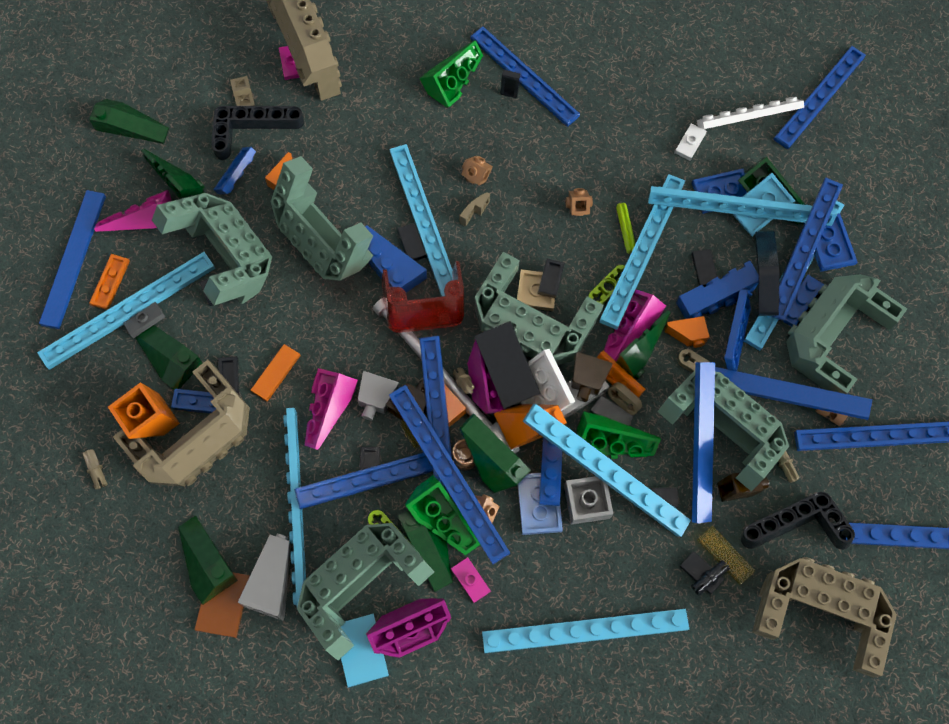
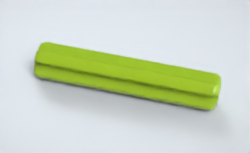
[616,203,636,254]

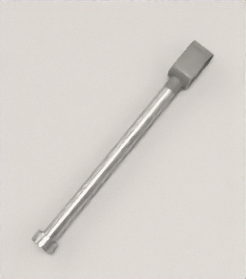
[373,297,520,454]

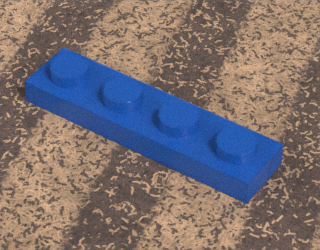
[539,437,562,506]

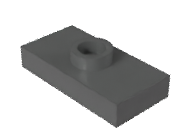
[123,302,165,339]

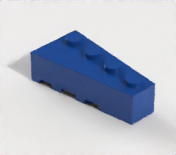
[365,226,427,299]
[676,261,758,319]

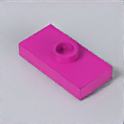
[279,46,300,80]
[451,557,491,603]

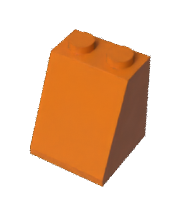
[108,382,180,439]
[494,404,567,450]

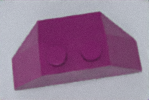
[467,339,506,414]
[366,598,451,658]

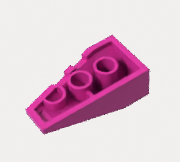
[94,190,171,232]
[604,290,666,362]
[305,368,358,450]

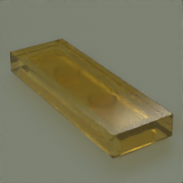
[697,526,755,585]

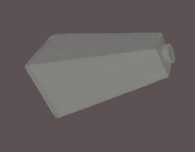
[238,533,292,621]

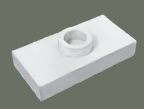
[675,123,707,161]

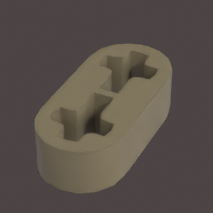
[677,349,710,373]
[608,382,642,415]

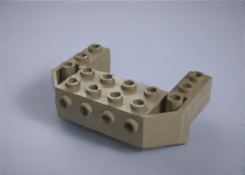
[266,0,342,101]
[113,359,250,487]
[752,557,897,678]

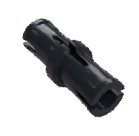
[691,560,730,596]

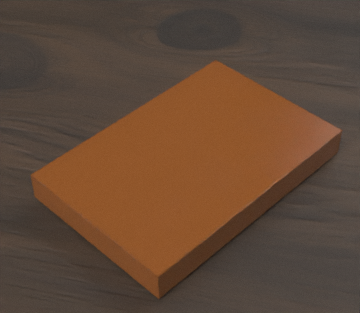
[195,573,250,638]

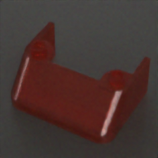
[382,261,464,333]

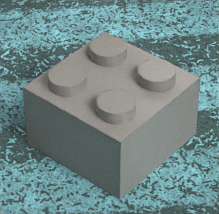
[564,476,613,525]

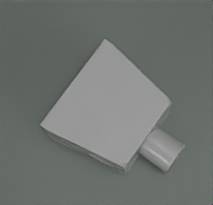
[358,371,399,421]

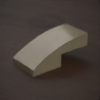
[230,76,255,106]
[459,192,490,227]

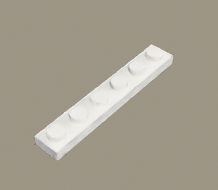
[697,97,804,129]

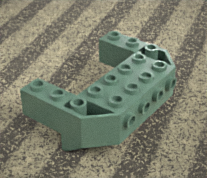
[271,156,373,280]
[152,193,272,305]
[474,252,604,365]
[786,274,907,394]
[657,371,789,492]
[297,523,434,660]

